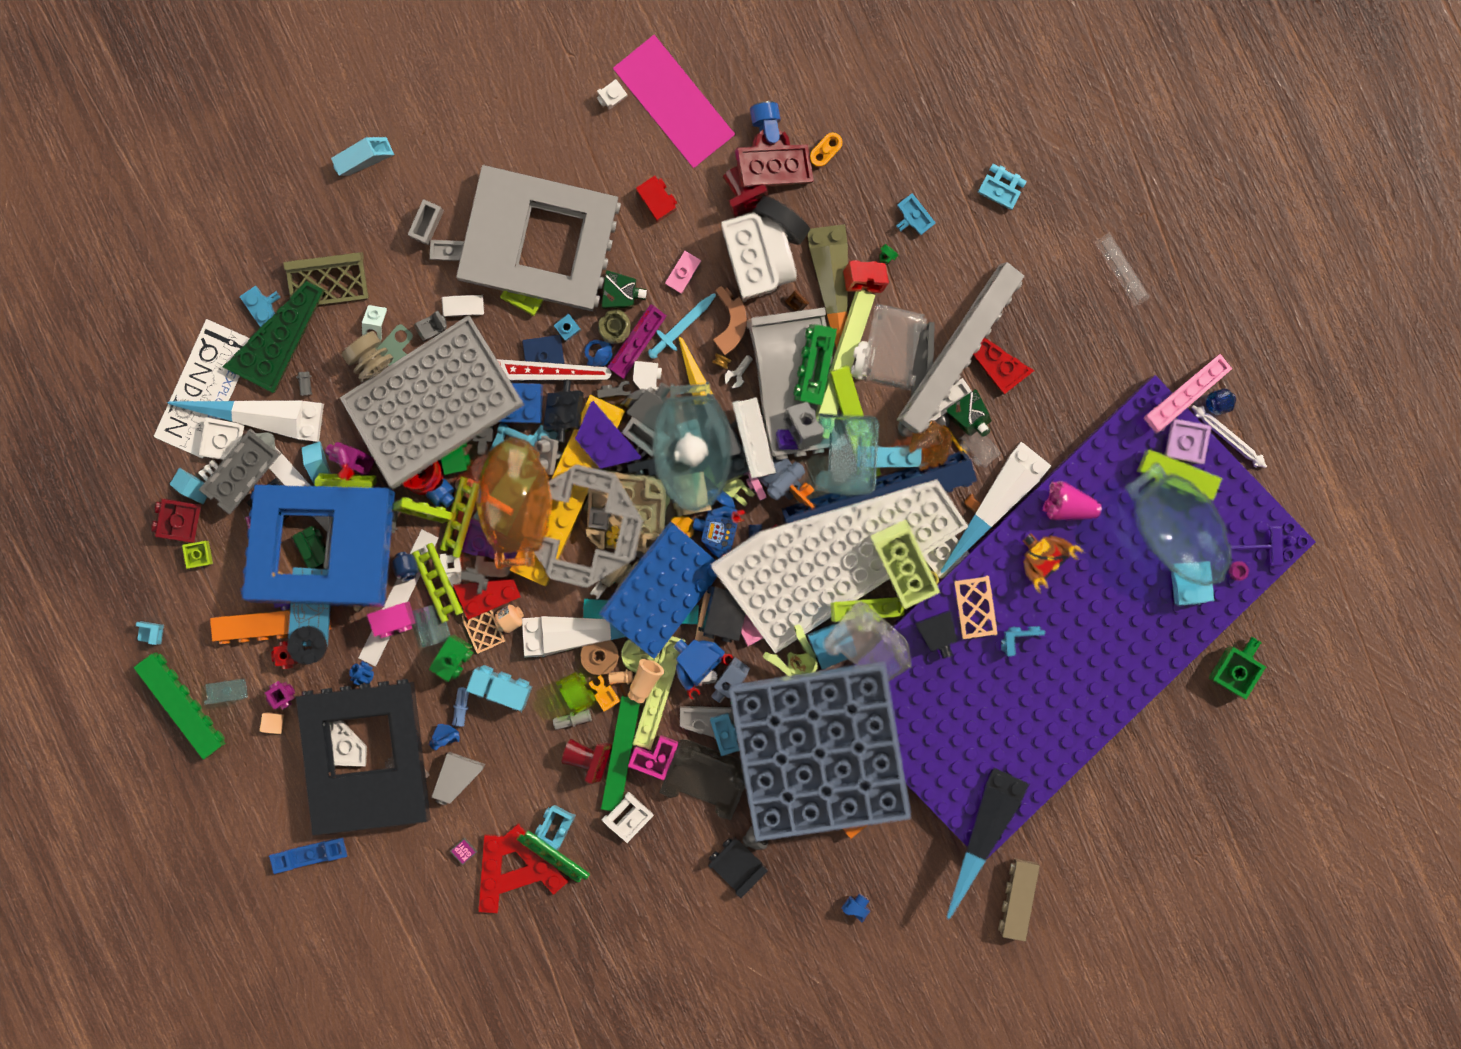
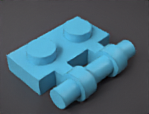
[977,164,1027,210]

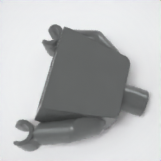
[620,383,674,438]

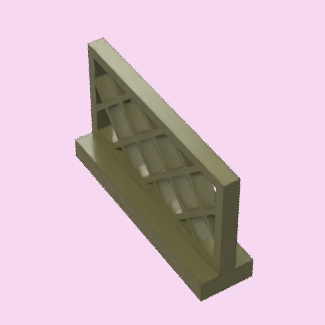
[283,252,369,305]

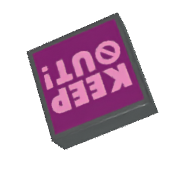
[450,838,478,865]

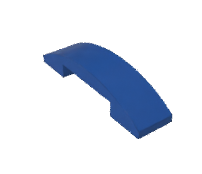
[269,838,348,874]

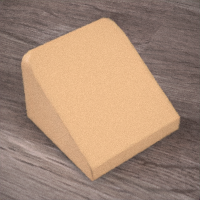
[260,712,284,734]

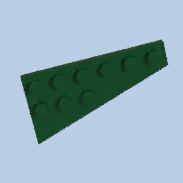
[222,281,325,393]

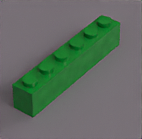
[133,653,226,760]

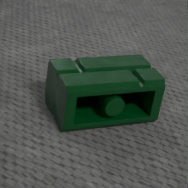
[291,526,326,569]

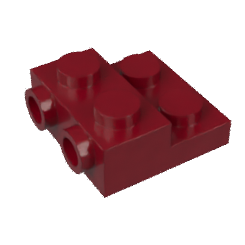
[151,498,201,543]

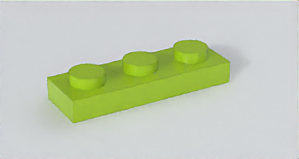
[314,473,377,488]
[392,498,453,523]

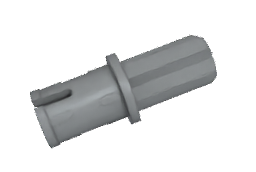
[553,709,592,729]

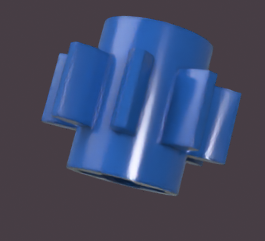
[349,661,374,685]

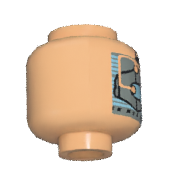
[494,605,524,633]

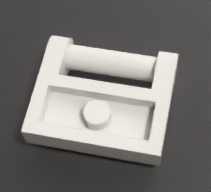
[602,792,654,843]

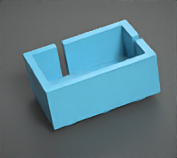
[466,665,533,711]

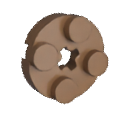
[581,640,619,675]

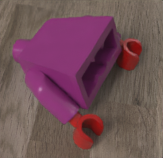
[326,442,375,481]

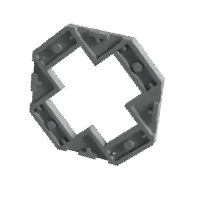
[522,465,643,587]

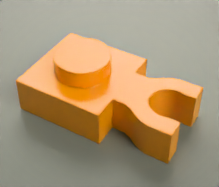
[589,675,620,711]

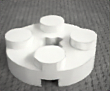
[851,341,871,380]

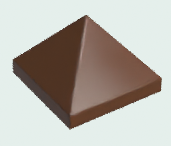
[785,290,809,312]

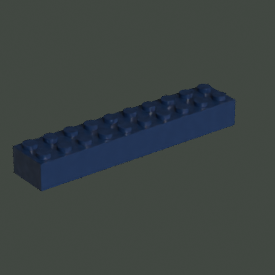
[781,450,977,524]

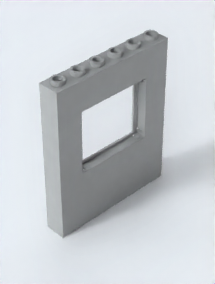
[456,165,621,311]

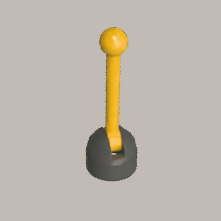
[933,413,967,453]

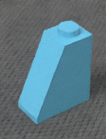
[331,137,394,176]

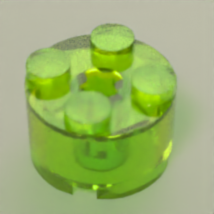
[556,671,596,716]

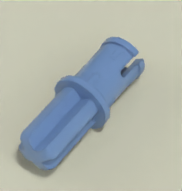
[452,687,469,726]

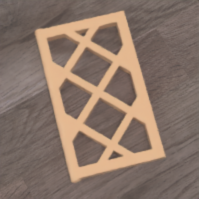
[954,576,997,639]

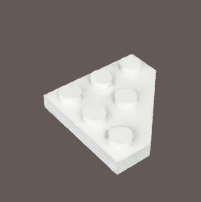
[323,720,367,766]

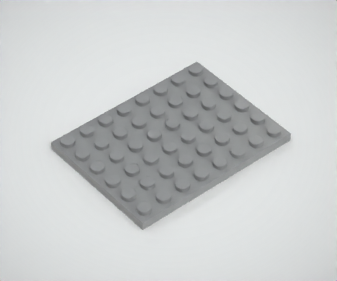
[340,315,524,489]

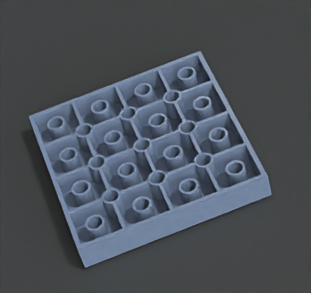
[729,661,911,841]

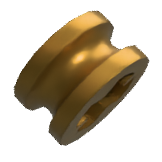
[712,353,731,369]

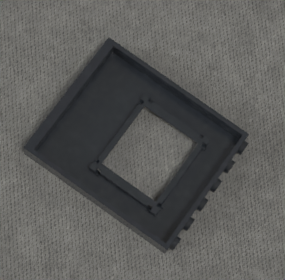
[296,679,431,835]

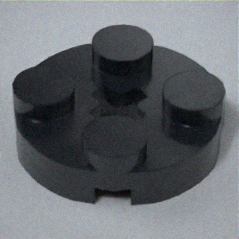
[287,626,327,665]

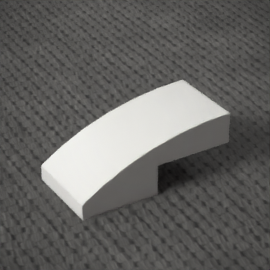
[442,295,484,317]

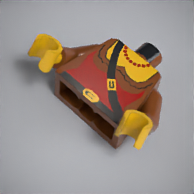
[1022,533,1083,593]

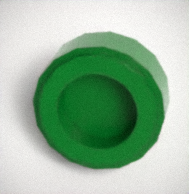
[879,244,899,264]

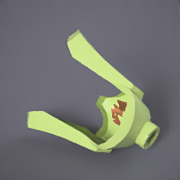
[763,624,817,676]

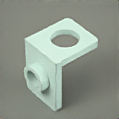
[362,305,387,340]

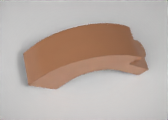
[713,286,747,356]

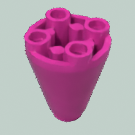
[1043,481,1101,520]

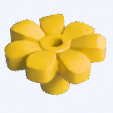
[606,525,621,549]

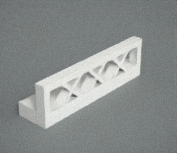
[733,398,776,478]

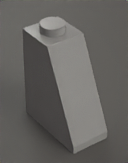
[432,752,485,805]

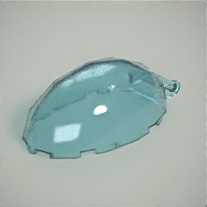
[653,382,732,512]
[1125,463,1231,586]

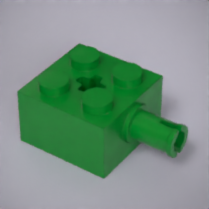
[429,635,474,682]
[1208,636,1266,700]

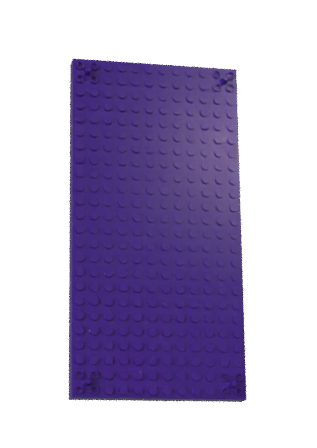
[851,375,1316,860]

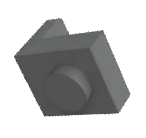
[414,311,447,342]
[460,567,488,594]

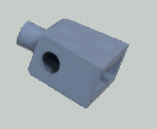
[712,657,750,703]

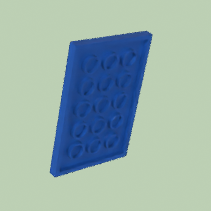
[599,522,718,659]

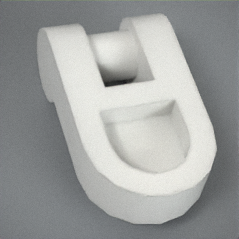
[440,554,462,587]

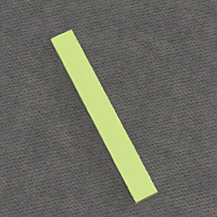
[816,289,875,439]

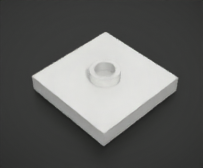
[199,418,244,460]

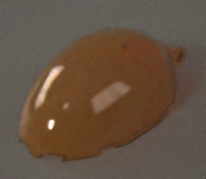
[477,436,552,569]

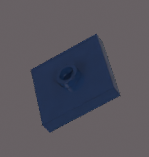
[523,335,565,364]

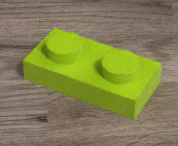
[501,291,544,316]

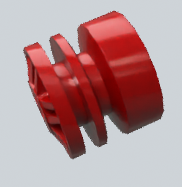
[402,461,444,495]

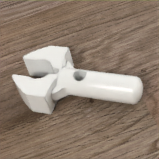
[725,355,753,388]

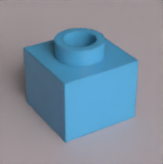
[554,314,581,342]

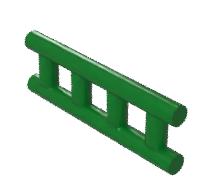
[516,830,590,883]

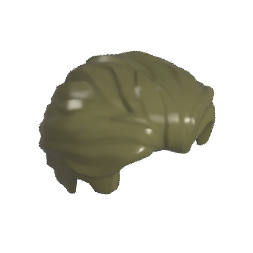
[598,310,631,344]

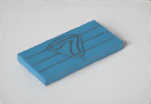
[288,567,331,647]

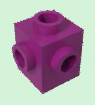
[265,681,295,710]

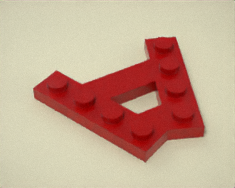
[479,823,568,913]

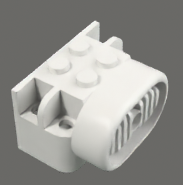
[722,214,797,302]

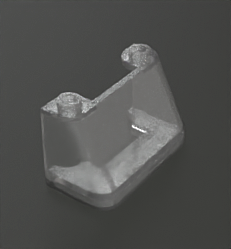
[862,304,928,391]
[824,601,911,681]

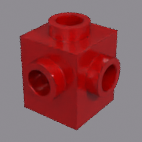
[271,641,298,669]

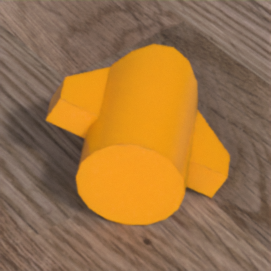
[670,515,694,538]

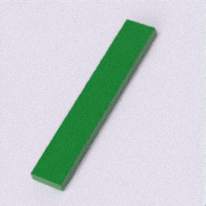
[601,696,640,811]

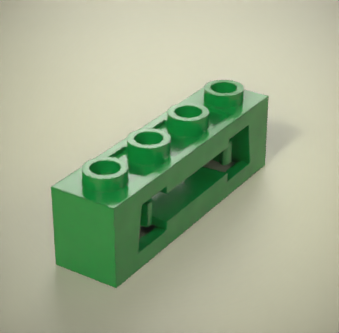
[793,324,837,405]

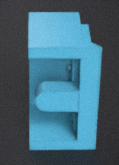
[535,805,576,850]

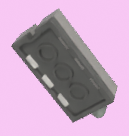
[199,429,281,514]

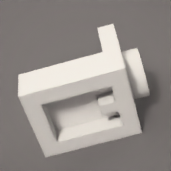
[597,80,628,110]

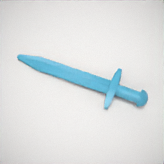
[648,294,716,359]

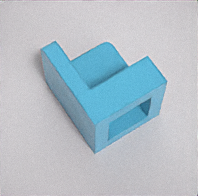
[136,621,164,645]

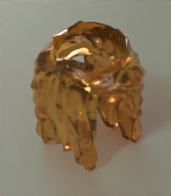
[909,420,952,471]

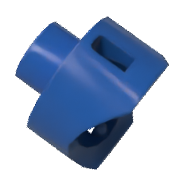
[425,478,455,508]
[841,894,870,923]

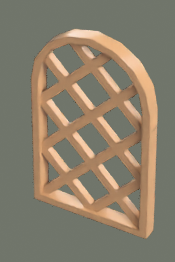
[462,610,505,654]

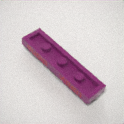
[607,304,667,379]

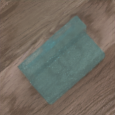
[412,605,450,647]
[204,678,248,704]

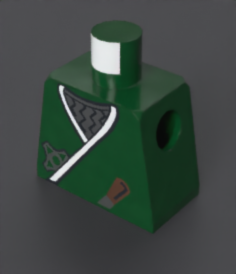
[602,270,647,309]
[946,389,992,437]

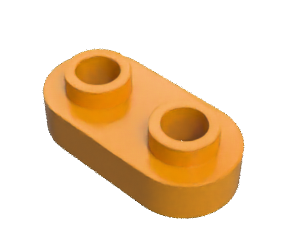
[810,133,842,167]

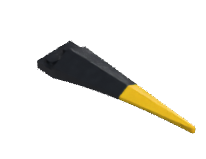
[679,337,750,486]

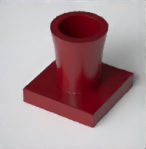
[723,166,769,218]
[562,739,613,784]

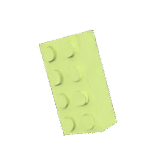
[871,519,940,609]

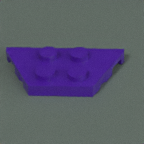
[575,401,642,469]

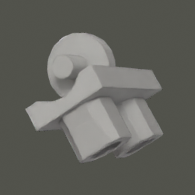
[532,436,563,475]

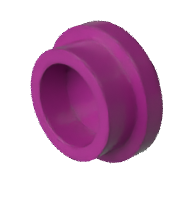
[1229,561,1249,581]

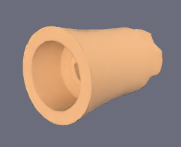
[628,659,664,703]

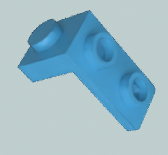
[1001,626,1045,656]

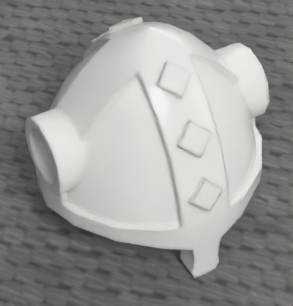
[675,432,708,467]

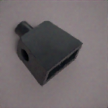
[915,610,957,659]

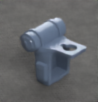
[758,457,806,500]

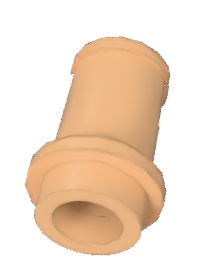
[609,669,633,685]

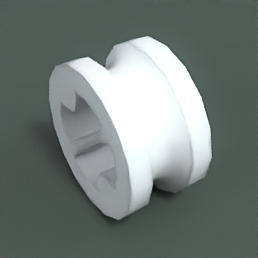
[590,581,607,599]

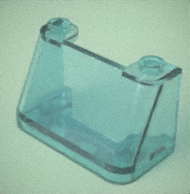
[816,413,878,495]

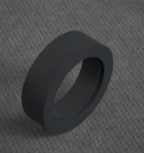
[753,196,810,245]

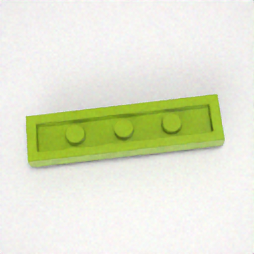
[830,597,904,622]

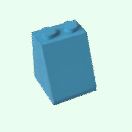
[807,621,857,670]

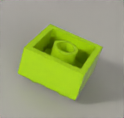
[182,541,213,569]

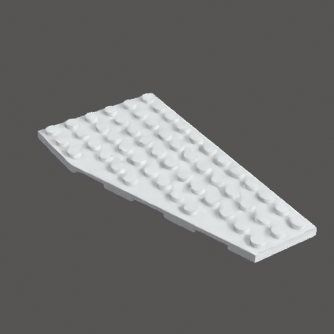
[711,480,968,654]

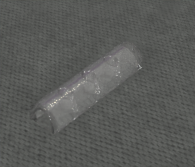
[1095,232,1150,306]

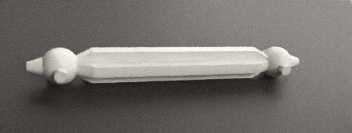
[1191,405,1267,468]

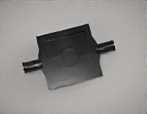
[543,379,584,444]

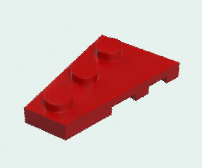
[973,338,1035,395]
[453,579,521,620]

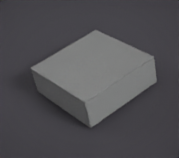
[588,507,610,530]

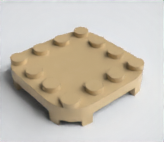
[586,472,666,553]

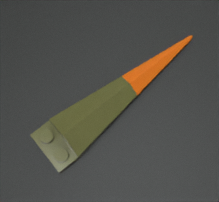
[807,224,848,350]

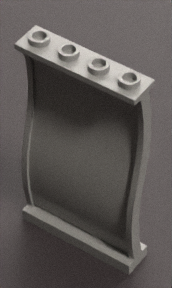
[746,307,848,460]

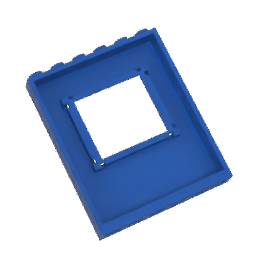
[241,485,395,607]

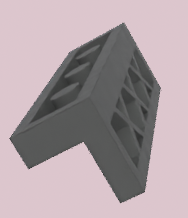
[911,322,935,397]

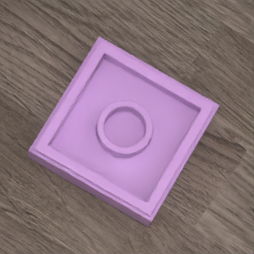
[1165,419,1211,464]

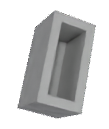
[408,199,444,246]
[622,417,669,456]

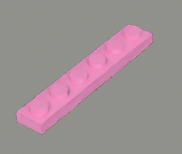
[1144,354,1232,433]

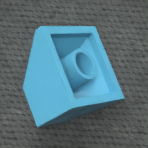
[1171,562,1214,605]

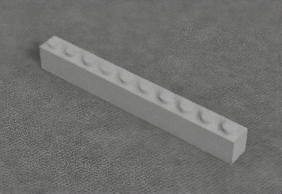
[897,262,1024,433]

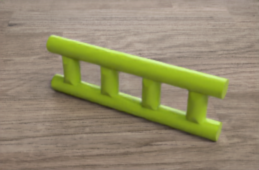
[440,476,481,558]
[412,543,463,623]

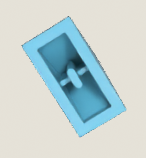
[302,442,331,484]
[170,468,207,504]

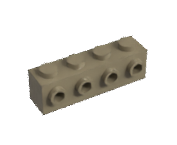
[998,858,1040,941]

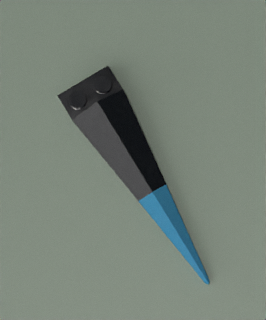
[947,767,1029,919]

